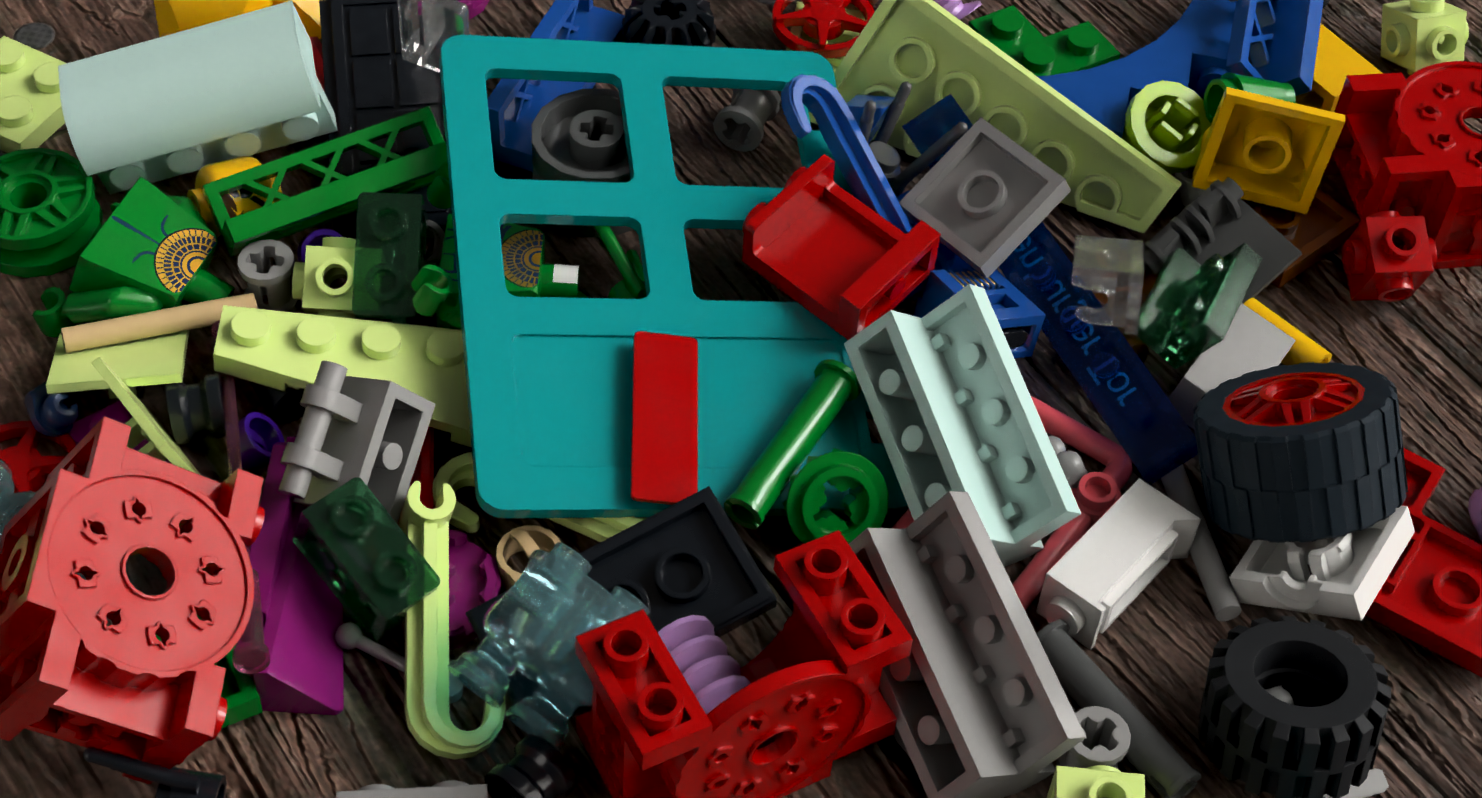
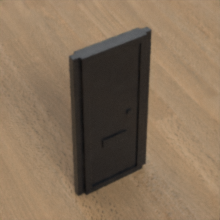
[319,0,461,244]

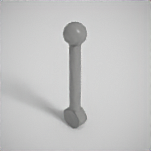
[335,622,463,703]

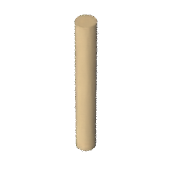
[61,292,258,353]

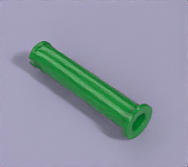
[724,359,862,529]

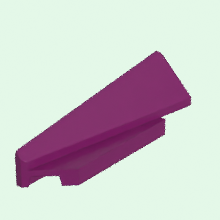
[242,436,344,715]

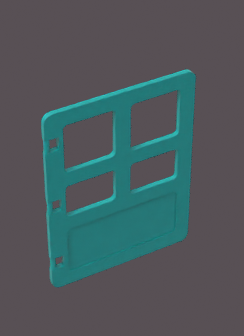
[439,35,909,518]

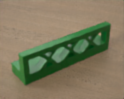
[202,106,447,257]

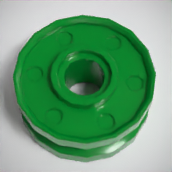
[0,147,103,278]

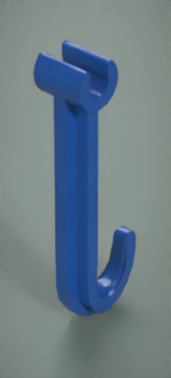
[781,74,949,304]

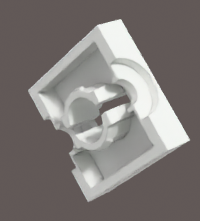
[1229,505,1415,621]

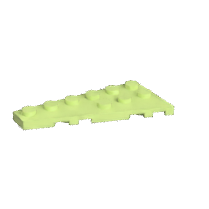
[808,0,1182,233]

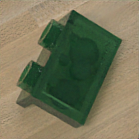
[352,192,428,326]
[1132,243,1263,369]
[292,477,440,644]

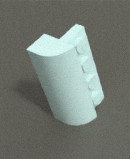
[58,0,338,195]
[844,284,1082,567]

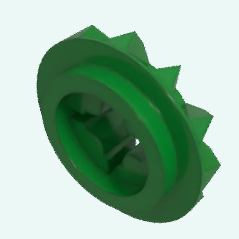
[782,448,888,544]

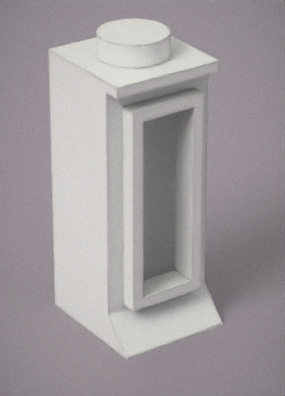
[1036,478,1201,650]

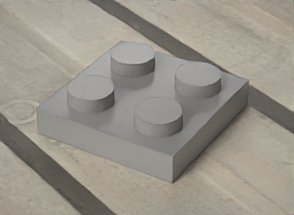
[899,117,1071,278]

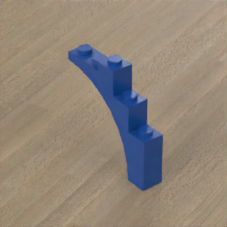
[1037,0,1249,138]

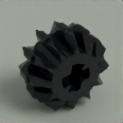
[622,0,716,47]

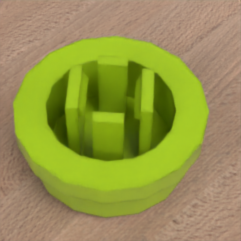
[1122,80,1211,174]

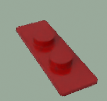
[630,331,698,505]

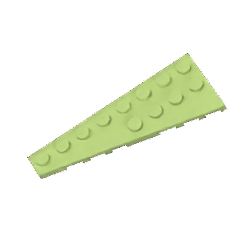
[213,305,471,447]

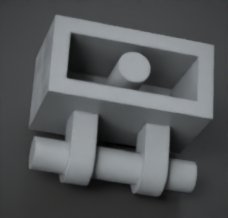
[278,361,436,531]

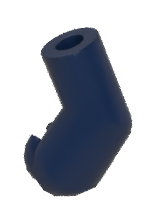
[24,380,84,437]

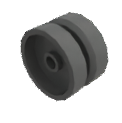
[532,89,634,237]

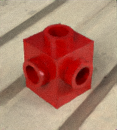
[1342,210,1437,302]

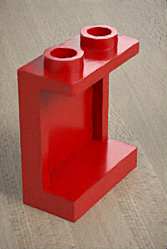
[742,154,941,340]

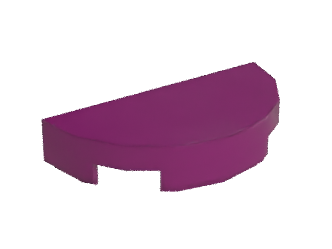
[449,529,502,650]

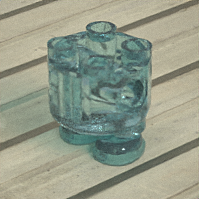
[447,542,650,752]

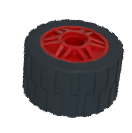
[1193,362,1408,543]

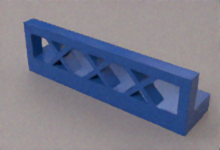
[487,0,625,172]
[1226,0,1324,96]

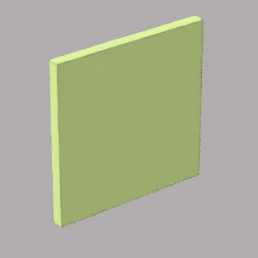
[46,330,189,399]
[91,357,201,475]

